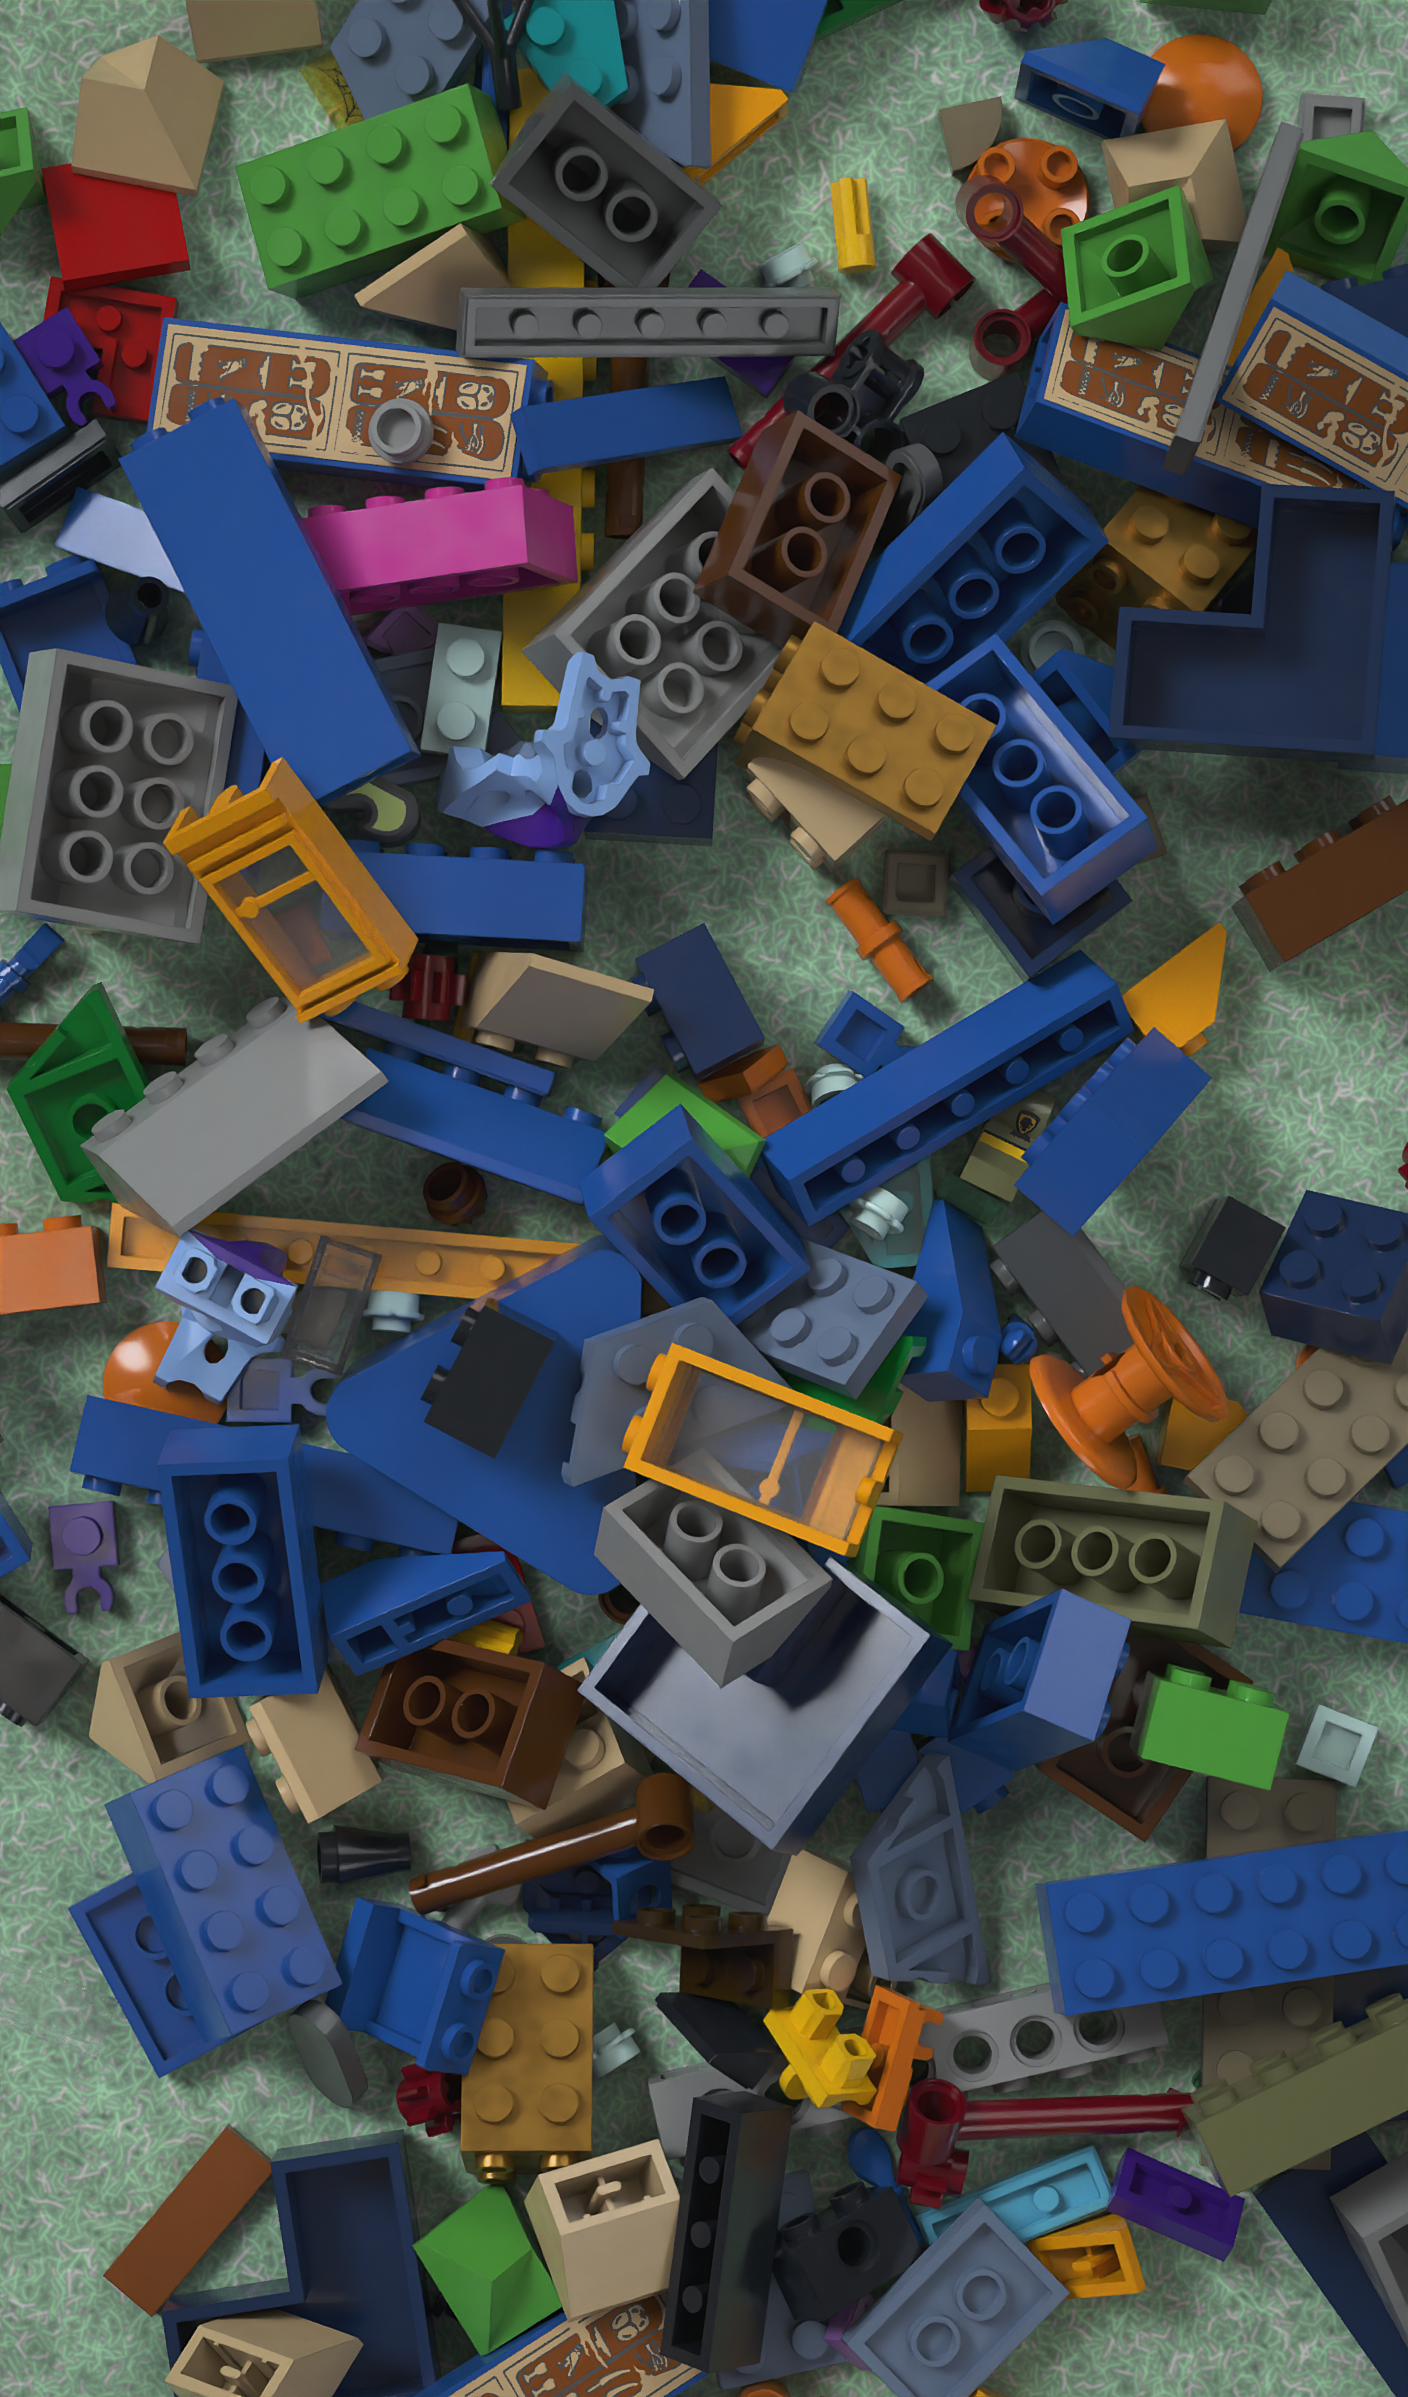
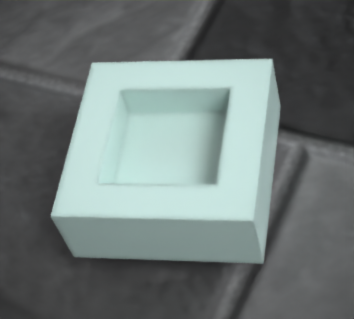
[1293,1703,1379,1788]

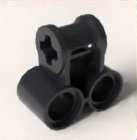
[783,329,924,465]

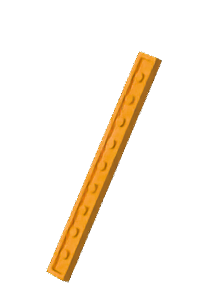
[106,1203,672,1314]

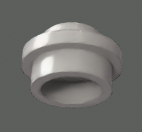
[368,398,434,465]

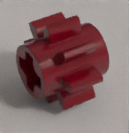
[389,954,467,1022]
[396,2063,462,2137]
[896,2147,970,2210]

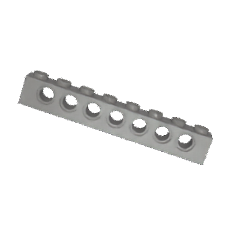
[648,1982,1169,2166]

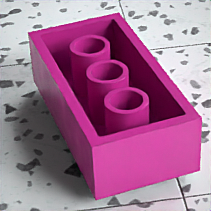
[302,477,578,616]

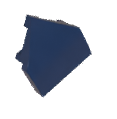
[523,1839,652,1972]

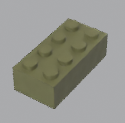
[968,1475,1258,1649]
[1181,1993,1408,2197]

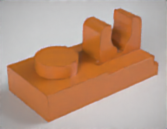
[840,1985,943,2132]

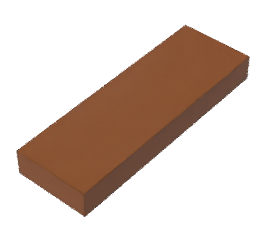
[103,2124,272,2317]

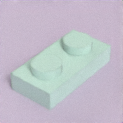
[420,623,503,756]

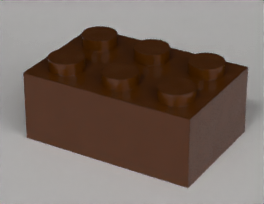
[693,410,902,648]
[1231,795,1408,972]
[1034,1635,1254,1842]
[354,1639,585,1810]

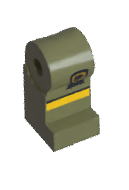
[956,1089,1057,1205]

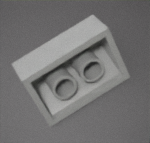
[594,1447,833,1688]

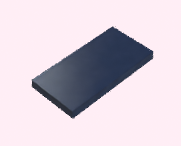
[1252,2131,1408,2397]

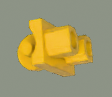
[763,1988,877,2109]

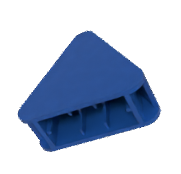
[326,1234,644,1595]

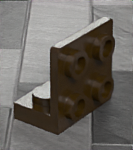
[612,1904,793,2009]

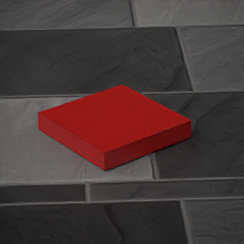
[41,163,191,291]

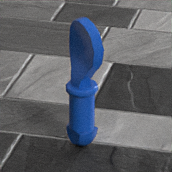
[847,2127,924,2249]

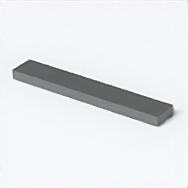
[1162,121,1304,475]
[456,287,841,358]

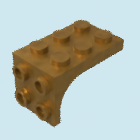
[1055,485,1258,651]
[732,621,997,841]
[460,1944,594,2185]

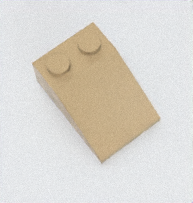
[459,952,654,1070]

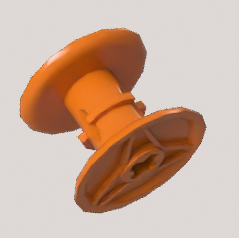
[1029,1285,1229,1491]

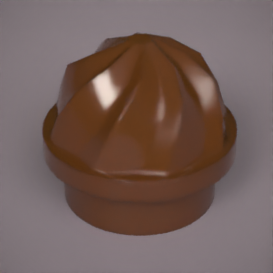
[423,1162,488,1227]

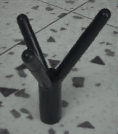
[452,0,535,111]

